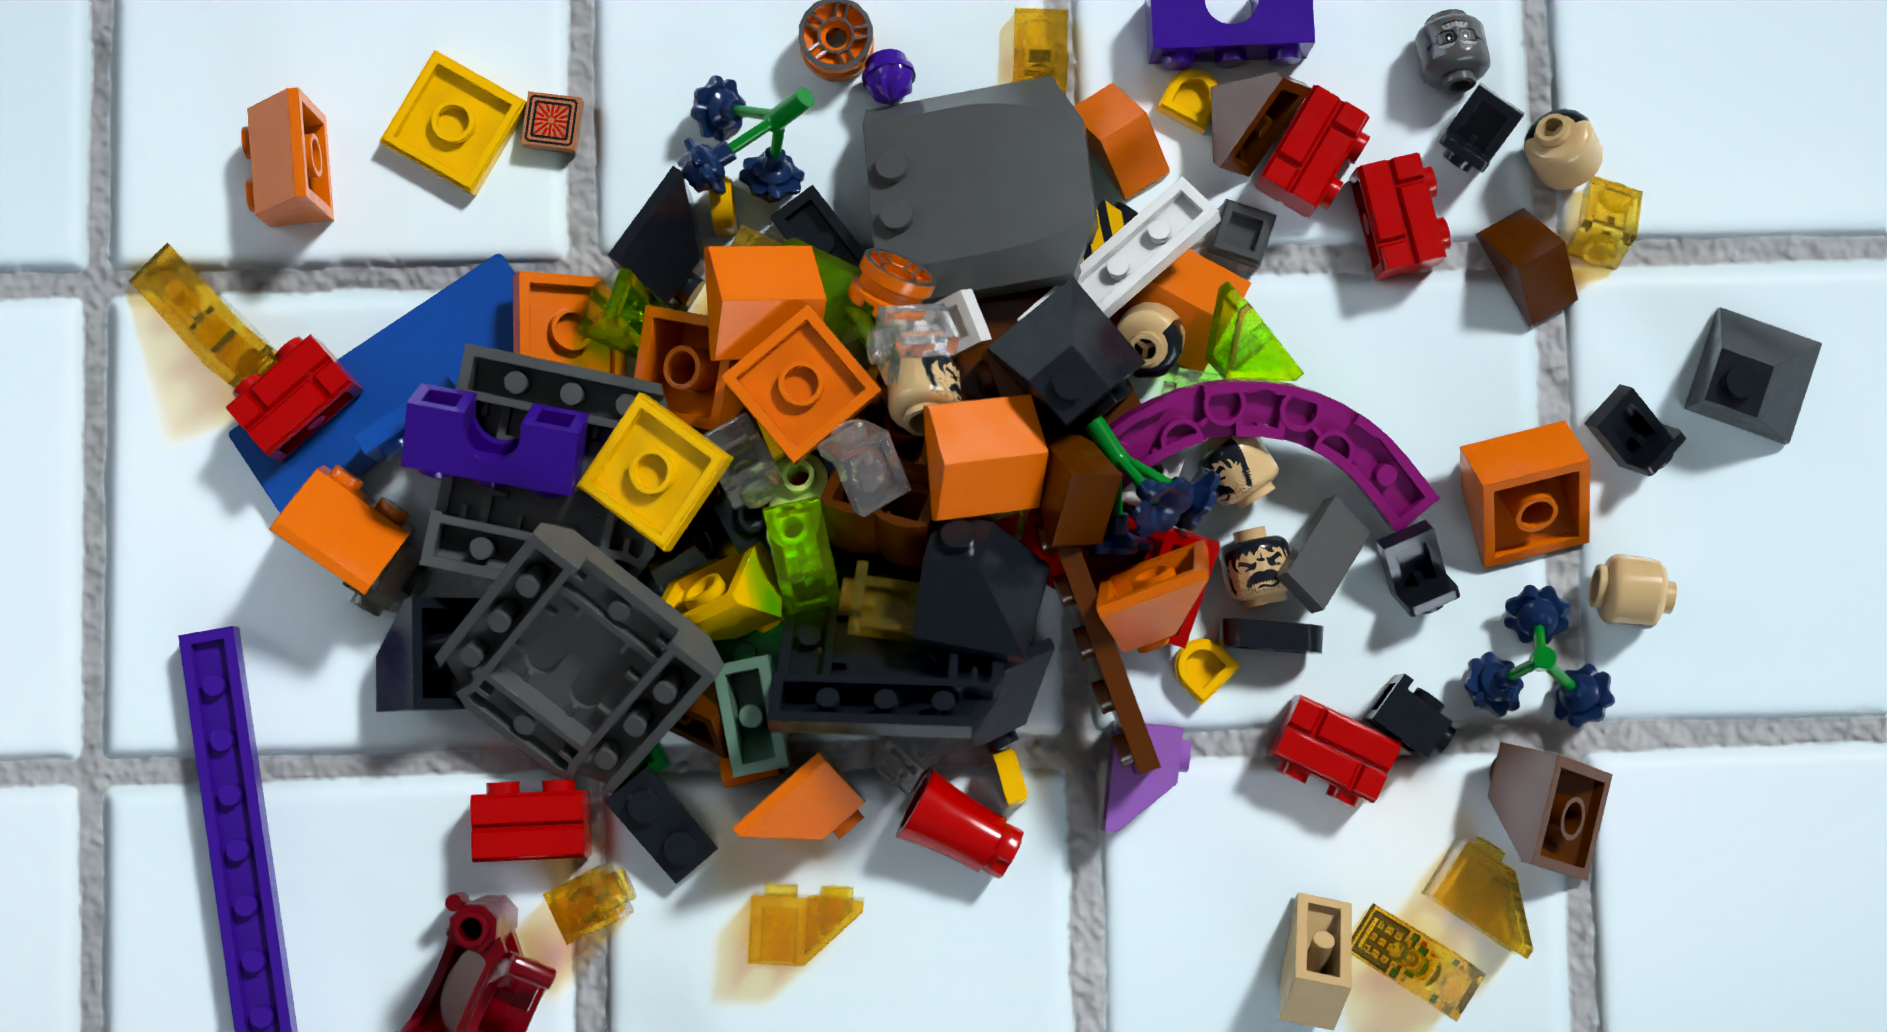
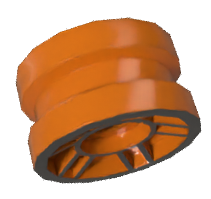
[798,0,874,82]
[847,248,937,327]

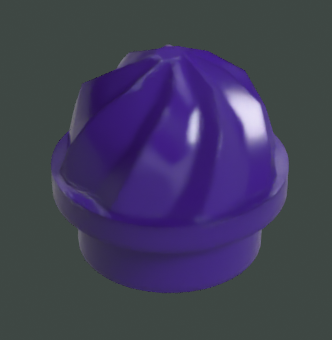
[862,49,916,105]

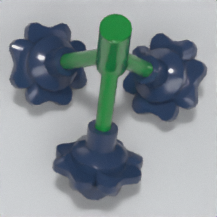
[677,75,814,203]
[1464,585,1615,728]

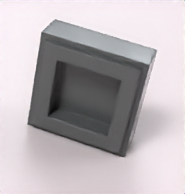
[1207,199,1277,269]

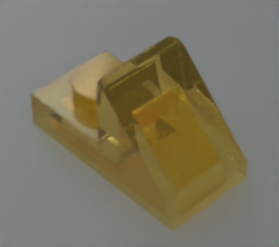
[1012,8,1069,96]

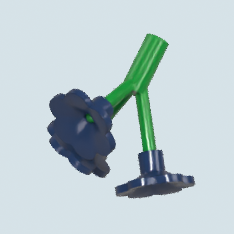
[1083,416,1220,555]

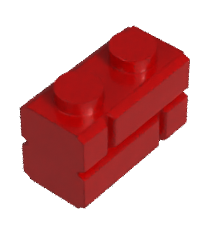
[1254,85,1371,218]
[1349,152,1451,280]
[226,334,364,462]
[1267,695,1402,808]
[470,779,592,863]

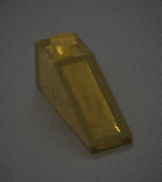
[129,243,278,389]

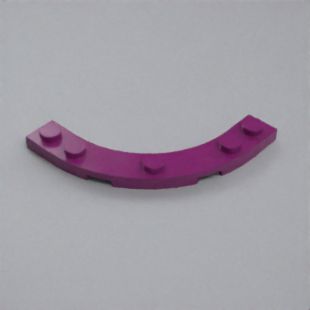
[1108,378,1440,532]

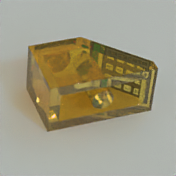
[1421,836,1533,959]
[1351,903,1486,1022]

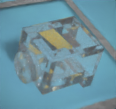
[703,412,784,510]

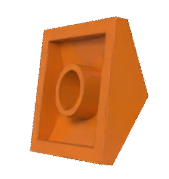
[704,246,827,361]
[1110,249,1252,377]
[923,394,1049,521]

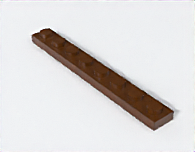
[976,348,1161,775]

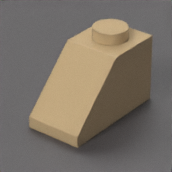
[1279,892,1352,1031]

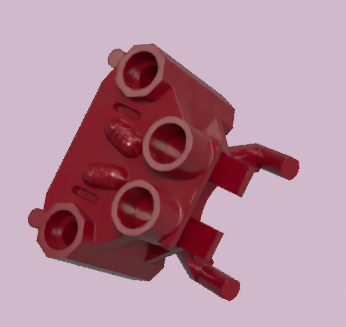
[396,892,556,1032]

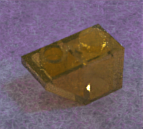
[543,862,637,945]
[747,882,865,966]

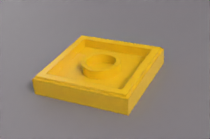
[379,49,527,197]
[576,392,734,551]

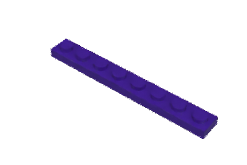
[178,626,298,1032]

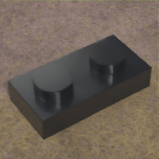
[770,184,865,305]
[604,762,719,884]

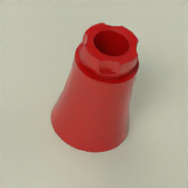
[895,769,1024,879]

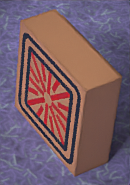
[521,91,584,154]

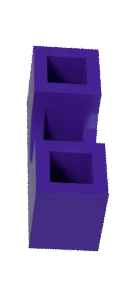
[1145,0,1315,70]
[401,383,589,498]

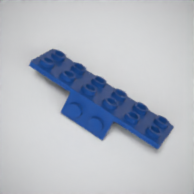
[229,253,515,513]

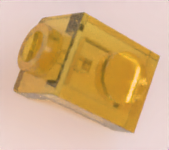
[1567,176,1643,270]
[839,560,920,643]

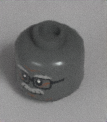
[1415,9,1490,94]

